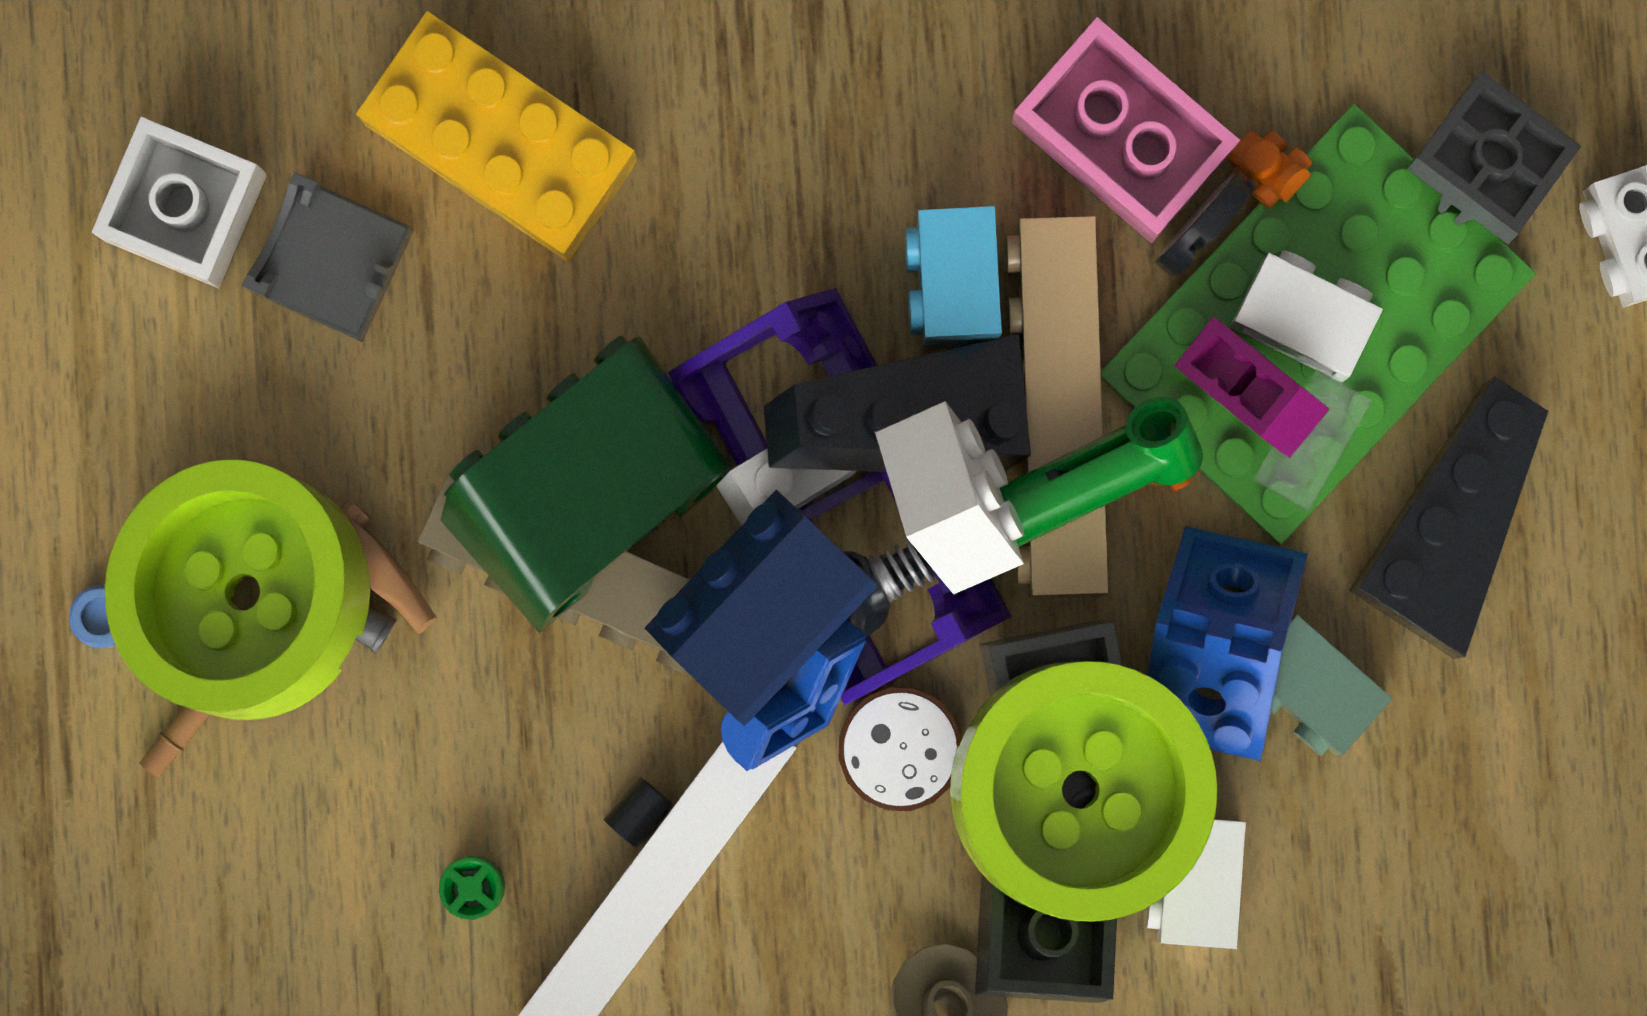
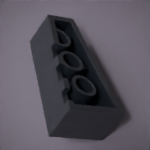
[763,334,1031,472]
[1349,377,1548,659]

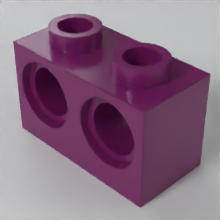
[1174,316,1330,458]

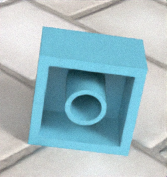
[905,206,1002,349]

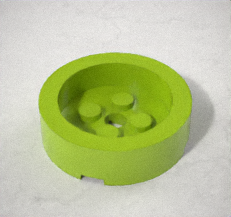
[105,460,370,720]
[950,661,1217,922]

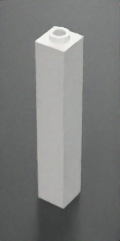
[518,742,797,1016]

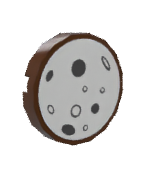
[839,687,962,811]

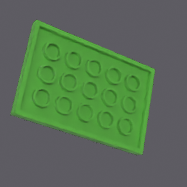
[1101,103,1536,546]

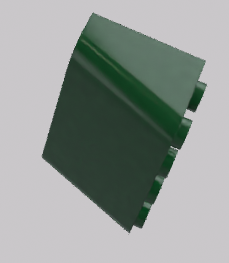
[440,336,732,633]

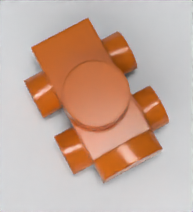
[1227,130,1313,209]

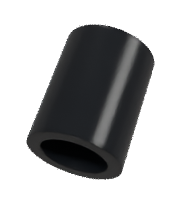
[603,777,673,848]

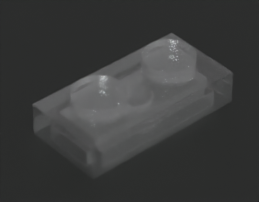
[1252,369,1372,511]

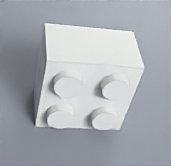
[92,117,267,288]
[875,401,1024,594]

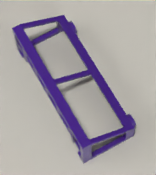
[667,288,1012,705]

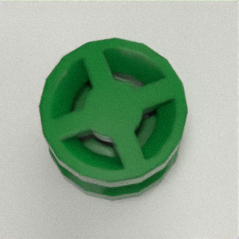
[439,856,505,920]

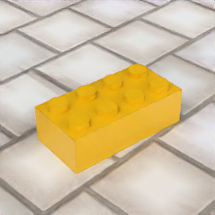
[356,11,638,263]

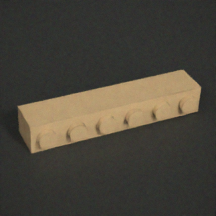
[1006,216,1108,598]

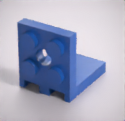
[1147,526,1308,761]

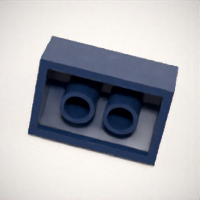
[644,489,878,727]

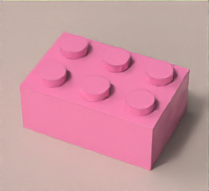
[1011,17,1240,244]

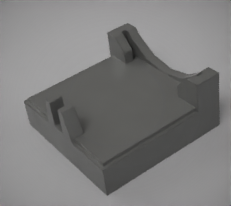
[1408,71,1581,244]
[242,172,414,342]

